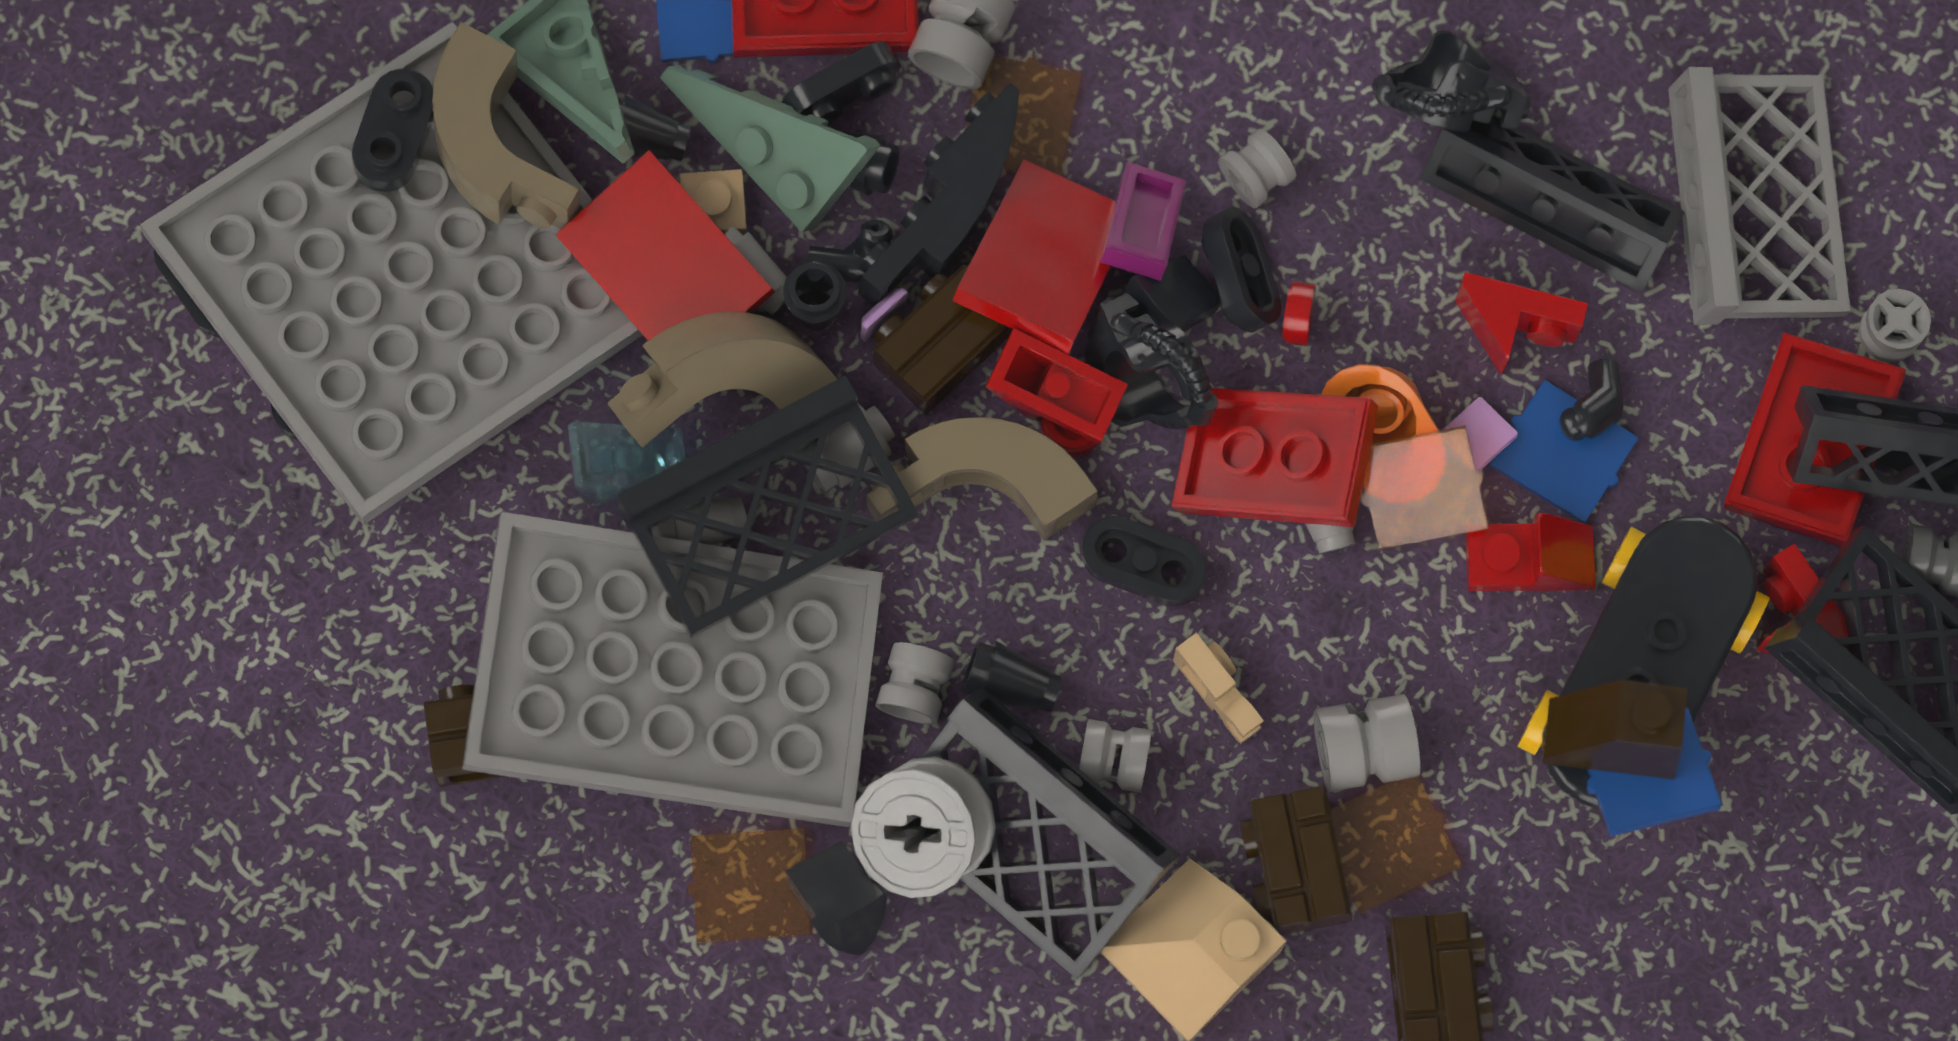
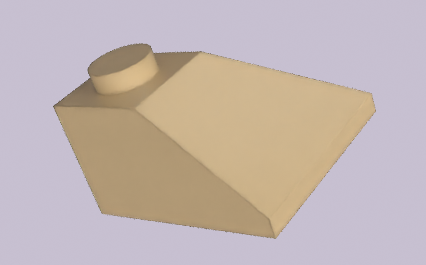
[1101,859,1286,1041]

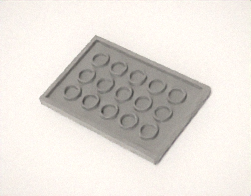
[462,512,883,827]

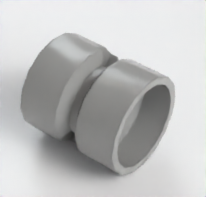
[908,0,1015,89]
[1314,694,1420,792]

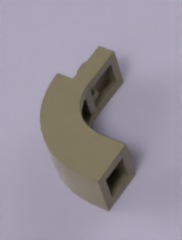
[432,22,580,229]
[607,312,838,448]
[866,417,1098,541]

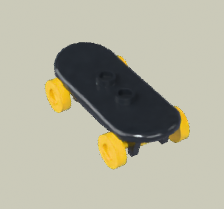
[1517,516,1770,810]

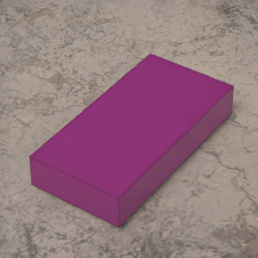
[1101,162,1187,281]

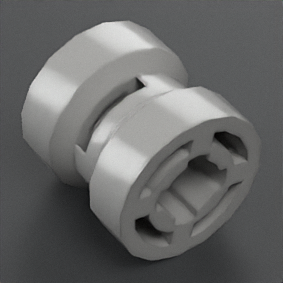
[875,642,955,725]
[1079,719,1152,793]

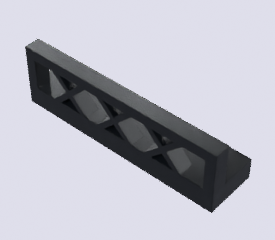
[1419,114,1685,293]
[1790,385,1958,506]

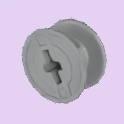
[851,757,996,898]

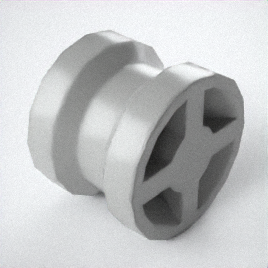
[1218,129,1296,208]
[1858,289,1931,363]

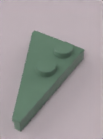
[487,0,635,163]
[660,65,881,233]

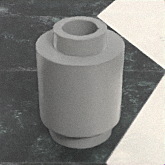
[799,403,895,492]

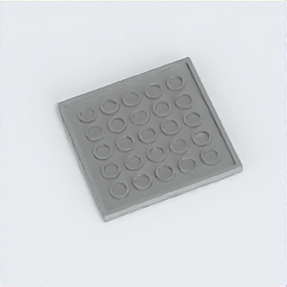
[140,22,643,525]

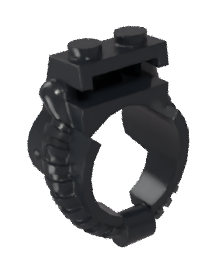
[1371,30,1531,131]
[1085,293,1218,429]

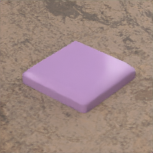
[860,288,908,342]
[1440,397,1518,472]

